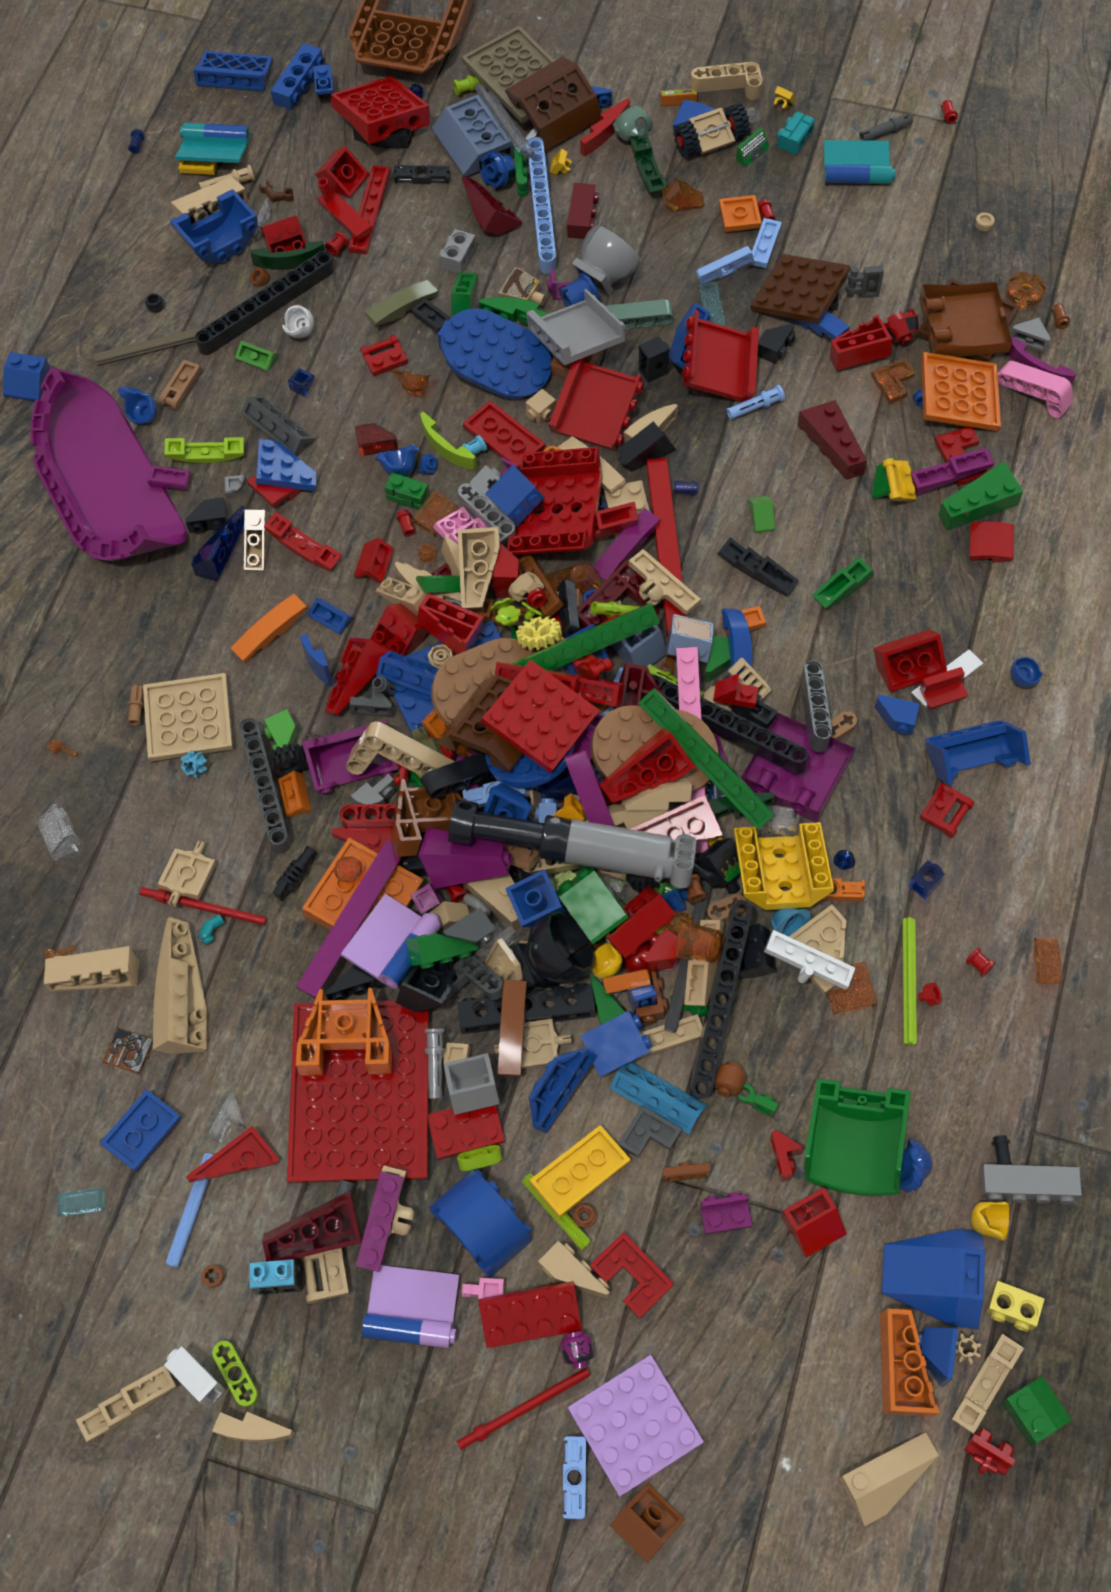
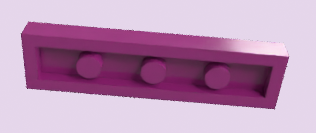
[356,1172,404,1272]

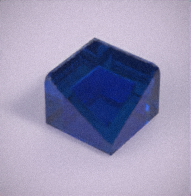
[288,368,315,397]

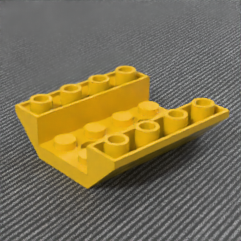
[734,822,834,910]

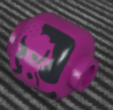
[560,1330,594,1369]

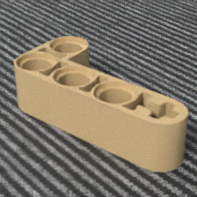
[691,62,762,100]

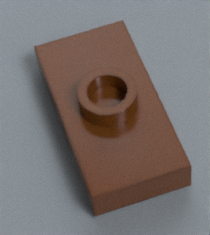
[662,1162,711,1183]

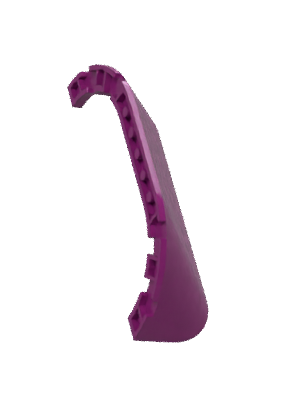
[30,367,187,561]

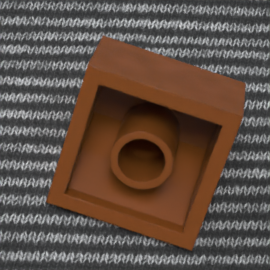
[610,1483,685,1563]

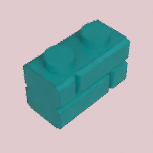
[777,111,815,155]

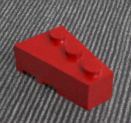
[417,593,484,654]

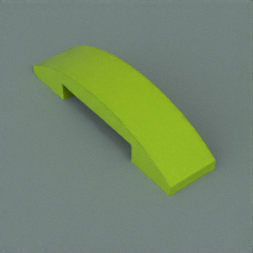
[420,412,477,470]
[164,437,244,463]

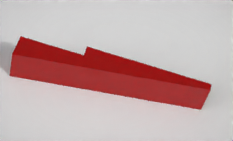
[495,662,624,707]

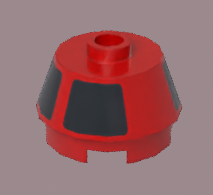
[883,309,919,344]

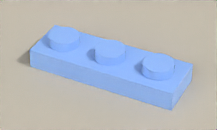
[749,218,782,268]

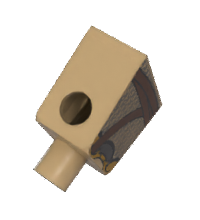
[499,267,546,306]

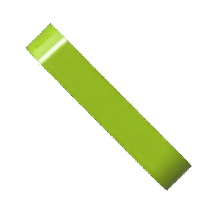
[212,1341,259,1408]

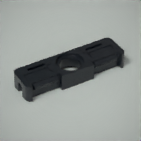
[393,165,450,184]
[557,578,579,638]

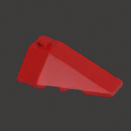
[600,728,695,803]

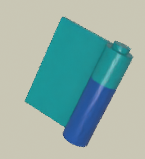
[175,123,250,163]
[824,140,895,184]

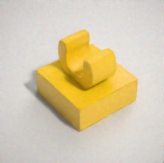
[774,86,796,110]
[550,148,572,175]

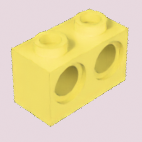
[985,1281,1045,1332]

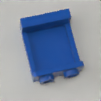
[580,1011,653,1078]

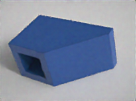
[313,64,334,95]

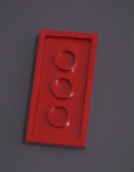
[463,400,546,468]
[478,1281,582,1348]

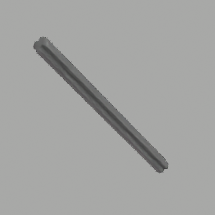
[664,879,712,1033]

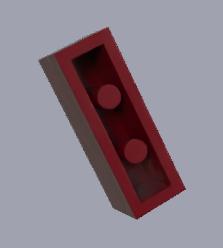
[567,183,599,239]

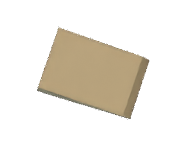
[427,901,470,934]

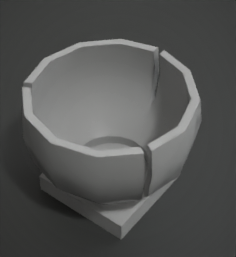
[572,225,640,297]

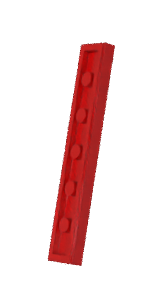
[348,165,391,255]

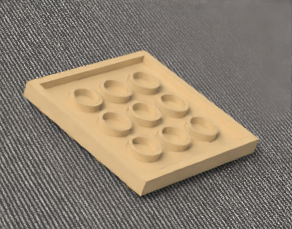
[143,673,233,762]

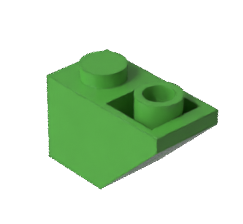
[263,709,298,750]

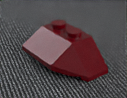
[613,662,661,710]

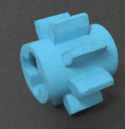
[180,750,208,778]

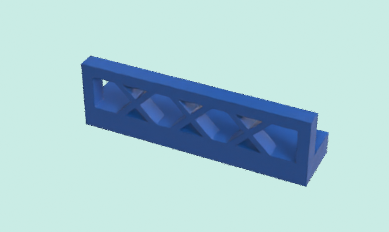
[376,651,438,696]

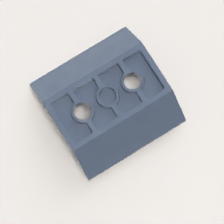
[431,94,527,176]

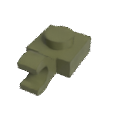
[411,727,444,755]

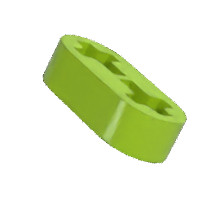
[457,1145,502,1171]

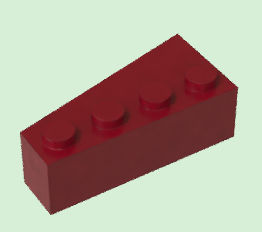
[797,400,867,480]

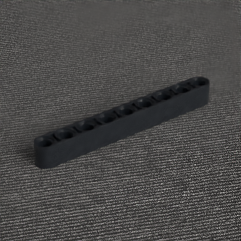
[195,251,334,355]
[652,675,808,774]
[689,900,752,1099]

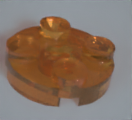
[1006,271,1046,308]

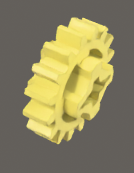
[516,616,562,650]

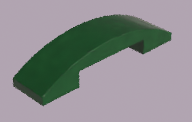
[630,134,668,194]
[250,241,325,270]

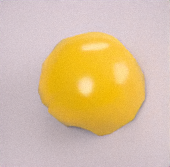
[592,943,622,979]

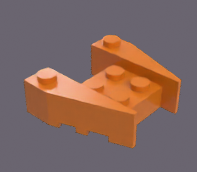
[296,988,392,1076]

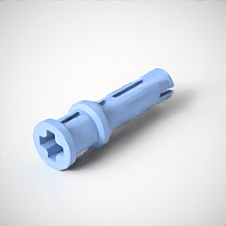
[726,385,785,420]

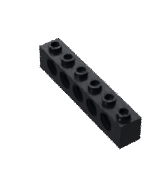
[457,983,595,1035]

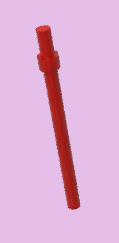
[140,887,267,926]
[456,1367,591,1450]

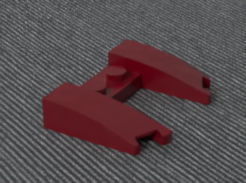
[577,560,659,649]

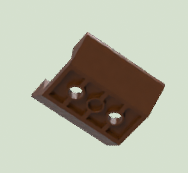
[505,56,600,153]
[437,675,523,773]

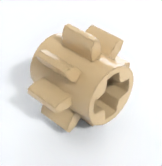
[955,1333,981,1366]

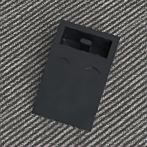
[721,923,777,981]

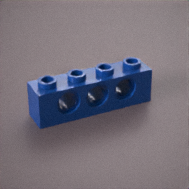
[271,43,324,110]

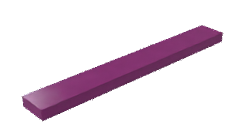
[296,840,403,999]

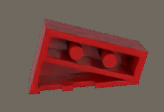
[830,314,892,370]

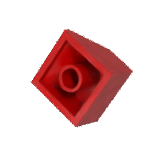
[315,145,369,198]

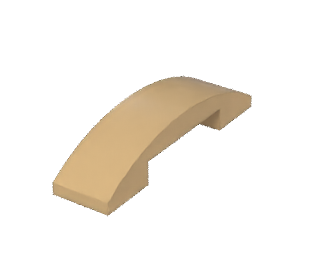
[952,1334,1024,1434]

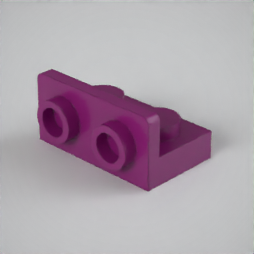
[700,1192,752,1235]

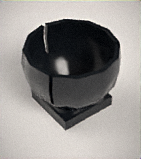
[511,911,596,988]

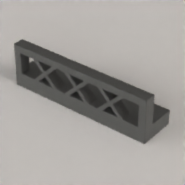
[241,396,315,456]

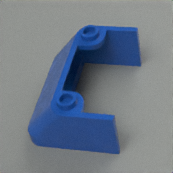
[925,721,1031,785]

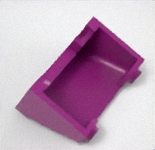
[302,720,398,794]

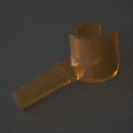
[47,739,78,757]
[43,945,76,959]

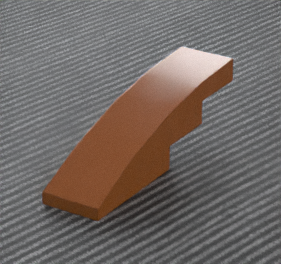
[498,980,527,1077]

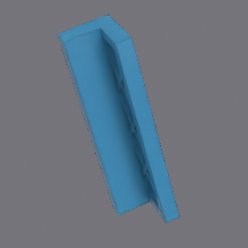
[609,1062,707,1135]

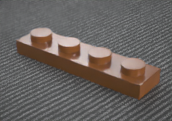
[519,554,564,618]

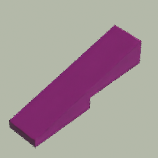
[911,448,994,497]

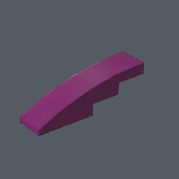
[591,508,661,580]
[564,750,616,827]

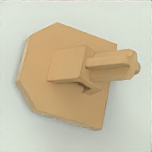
[483,938,528,982]

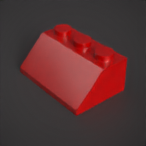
[873,629,947,692]
[605,886,676,958]

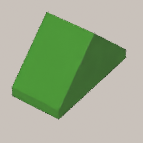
[747,496,775,533]

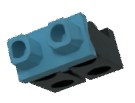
[250,1260,302,1295]

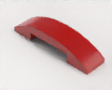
[264,511,342,571]

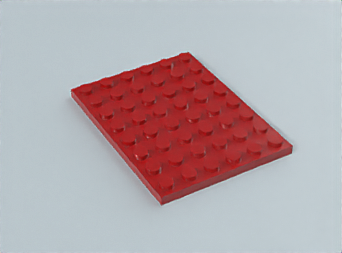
[287,1001,429,1183]

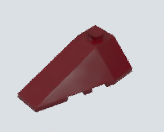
[462,175,522,235]

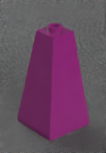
[419,828,513,889]

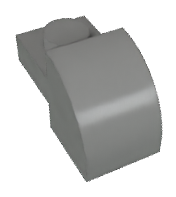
[351,774,396,804]

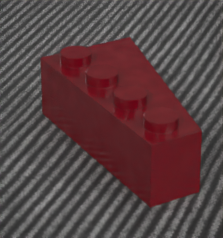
[262,1190,362,1262]

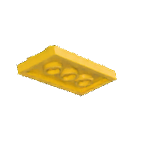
[529,1125,631,1219]

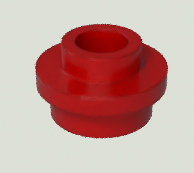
[526,589,546,608]

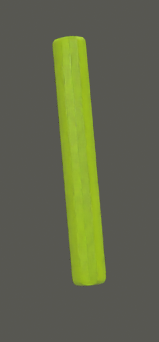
[522,1173,591,1250]

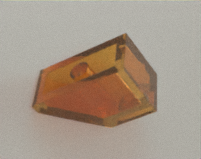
[661,177,705,212]

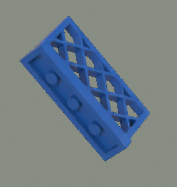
[194,51,273,91]

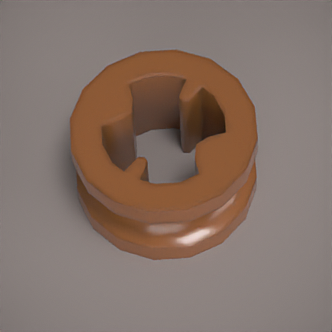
[201,1265,224,1288]

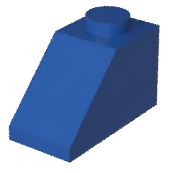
[875,694,920,735]
[626,984,657,1015]

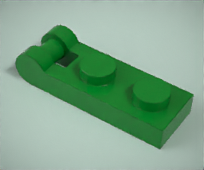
[514,145,528,197]

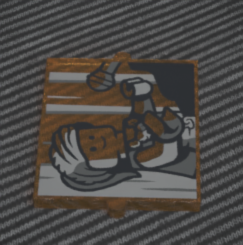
[102,1028,153,1074]

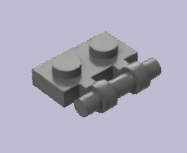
[846,265,884,298]

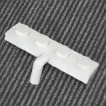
[764,930,855,990]

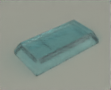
[57,1187,105,1217]

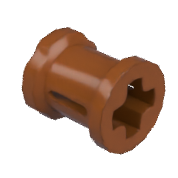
[686,874,707,903]

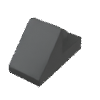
[350,689,394,717]

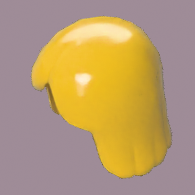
[971,1201,1010,1241]

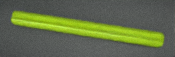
[902,917,917,1046]

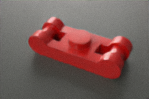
[571,653,613,679]

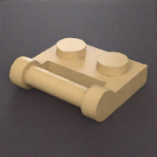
[300,1248,350,1304]

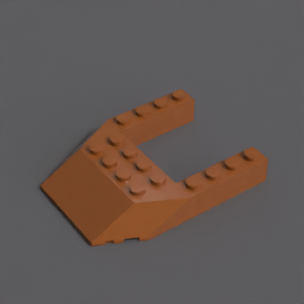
[349,0,475,74]

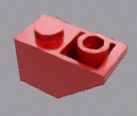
[638,928,687,971]

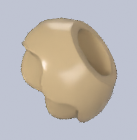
[428,644,454,669]

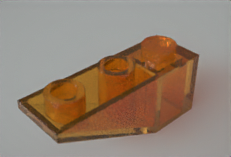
[546,561,600,595]

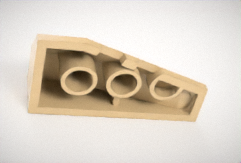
[458,527,500,609]
[839,1432,939,1527]

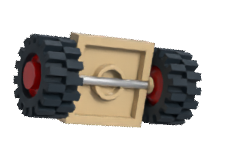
[673,103,751,158]

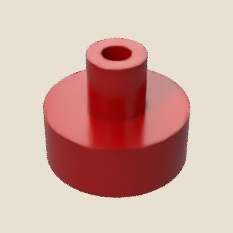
[918,982,942,1006]

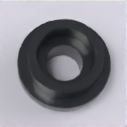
[145,293,164,311]

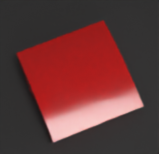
[247,475,303,508]
[970,522,1014,563]

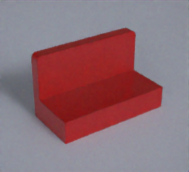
[354,538,394,583]
[919,667,968,709]

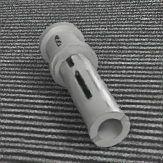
[424,1029,445,1098]

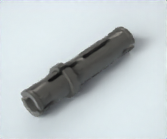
[859,113,913,141]

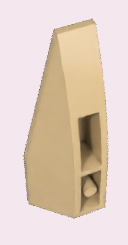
[153,917,207,1054]

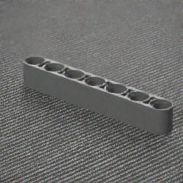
[239,718,290,854]

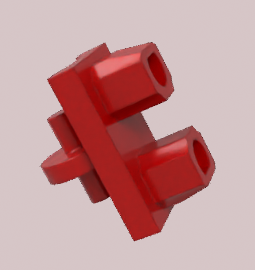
[964,1428,1015,1475]

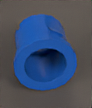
[559,272,600,307]

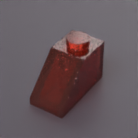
[355,423,398,457]

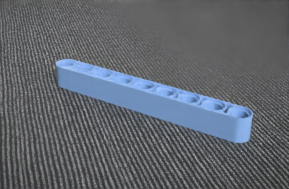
[527,137,556,274]

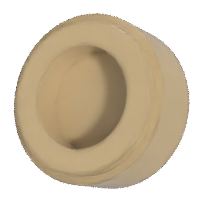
[975,213,995,231]

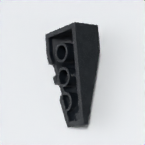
[396,932,455,1012]

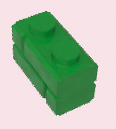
[384,472,430,511]

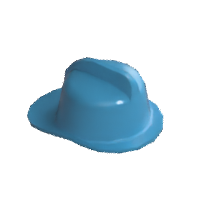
[771,908,811,937]

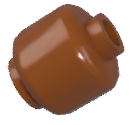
[713,1061,746,1098]

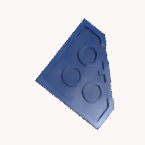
[256,439,316,491]

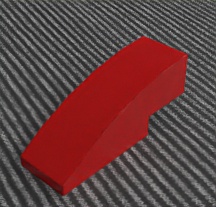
[593,501,639,542]

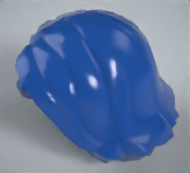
[375,444,419,477]
[900,1138,933,1193]

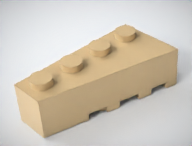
[44,946,139,992]

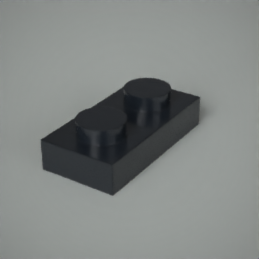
[412,298,451,333]

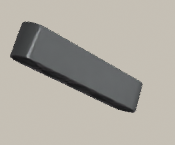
[800,660,832,752]

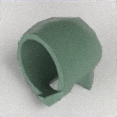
[613,105,653,141]

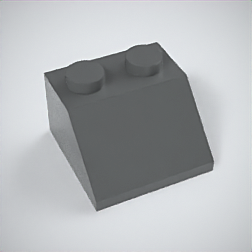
[442,907,496,948]

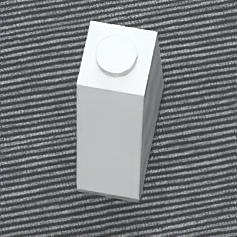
[164,1346,226,1409]

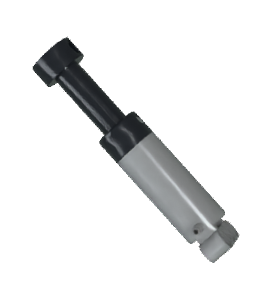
[448,799,696,888]

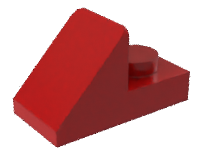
[713,674,758,709]
[770,1130,805,1182]

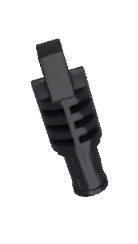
[273,846,318,901]

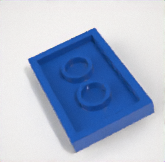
[100,1089,182,1172]

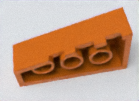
[880,1309,940,1417]

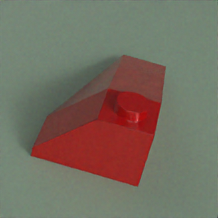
[325,638,389,715]

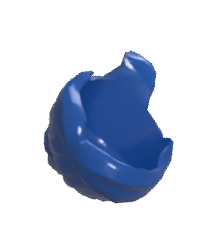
[118,387,157,424]

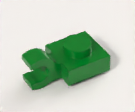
[738,1084,778,1118]

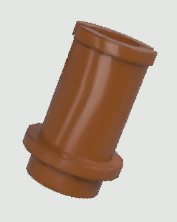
[1051,303,1070,329]

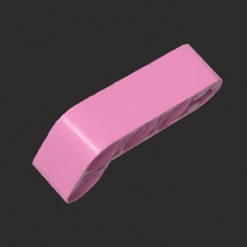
[997,361,1073,418]

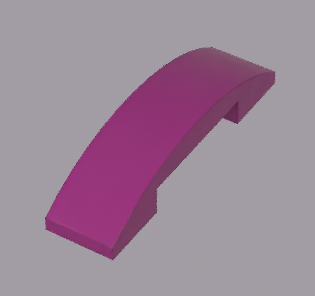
[1007,336,1077,386]

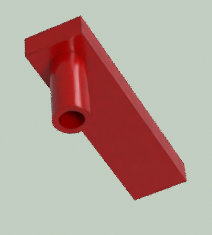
[317,178,373,241]

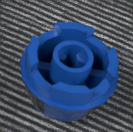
[480,151,515,188]

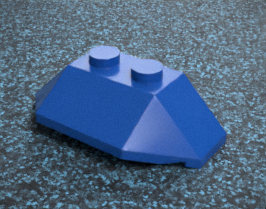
[669,303,711,369]
[529,1048,597,1134]

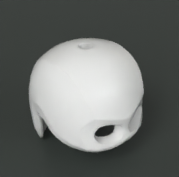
[282,305,314,338]

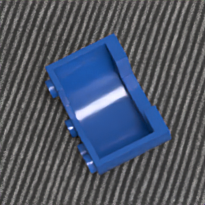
[170,189,257,263]
[428,1169,532,1278]

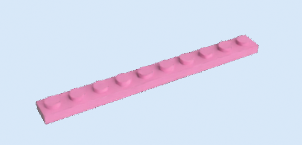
[676,647,708,855]

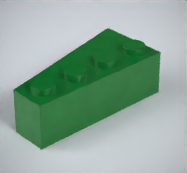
[938,461,1023,531]

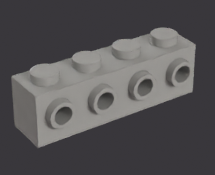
[980,1164,1082,1204]

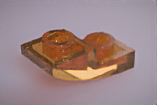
[1034,938,1061,984]

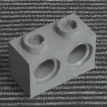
[439,229,476,274]

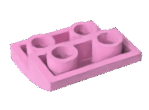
[433,507,488,544]

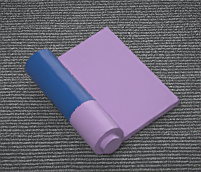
[341,894,441,989]
[362,1265,460,1348]

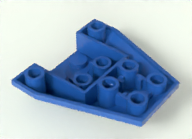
[881,1229,985,1330]

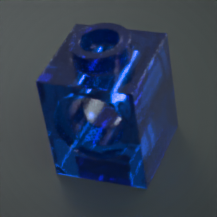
[908,860,945,899]

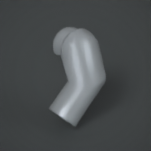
[463,893,491,917]

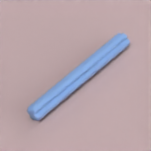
[166,1153,213,1268]

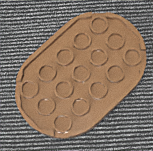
[431,638,536,726]
[591,705,718,792]

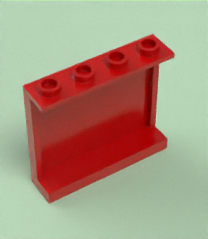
[682,310,759,402]
[549,358,644,452]

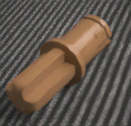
[127,685,144,726]

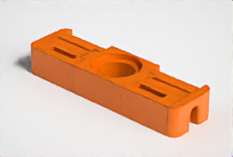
[821,878,865,901]

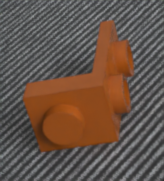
[636,971,667,1025]

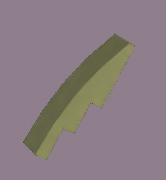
[364,280,438,326]

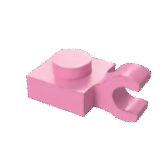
[462,1278,504,1304]

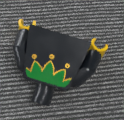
[692,837,740,894]

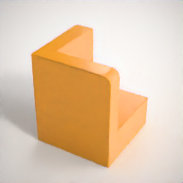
[552,793,585,821]

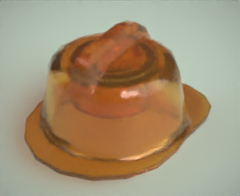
[391,370,433,395]

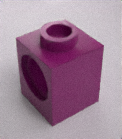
[411,884,444,914]

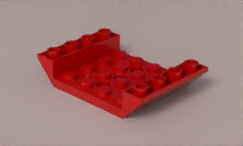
[507,447,602,555]

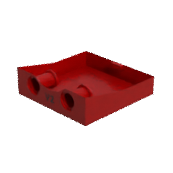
[331,76,430,144]

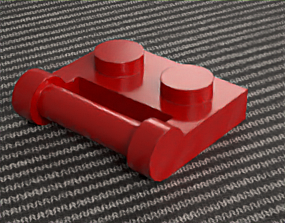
[360,334,408,377]
[919,782,975,838]

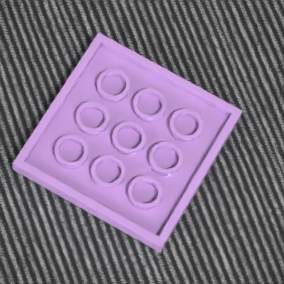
[568,1355,704,1498]

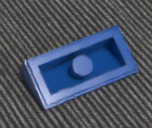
[307,597,354,634]

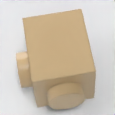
[526,389,556,425]

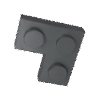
[618,1106,682,1158]

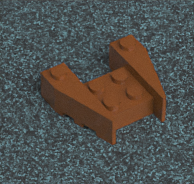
[391,779,467,857]

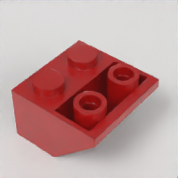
[260,215,306,253]
[491,542,520,599]
[370,603,428,656]
[781,1187,847,1258]

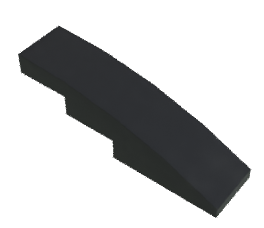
[717,537,799,596]

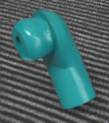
[198,914,225,944]

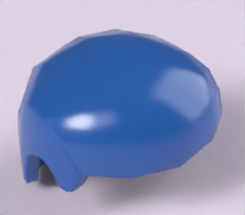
[1010,657,1043,688]

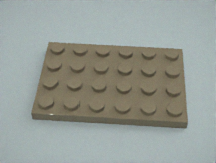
[462,26,576,123]

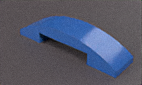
[722,608,752,681]

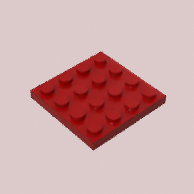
[480,659,600,773]

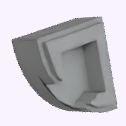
[225,475,245,497]

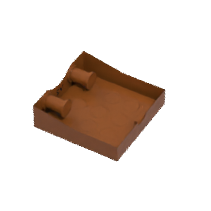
[919,282,1012,357]

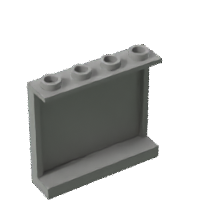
[526,289,626,365]

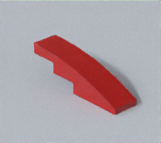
[580,98,630,157]

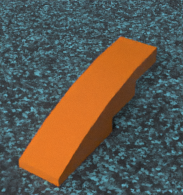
[231,594,308,663]

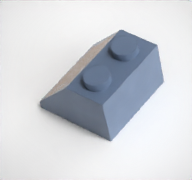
[664,614,714,664]

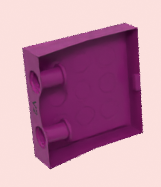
[741,713,855,823]

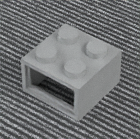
[444,1053,500,1115]

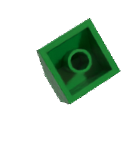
[1001,1376,1072,1447]

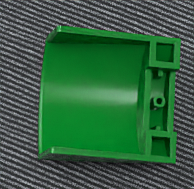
[804,1078,911,1196]

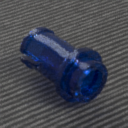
[128,129,145,153]
[673,480,699,496]

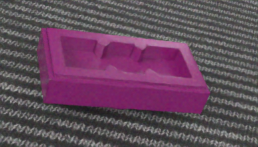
[148,465,191,491]

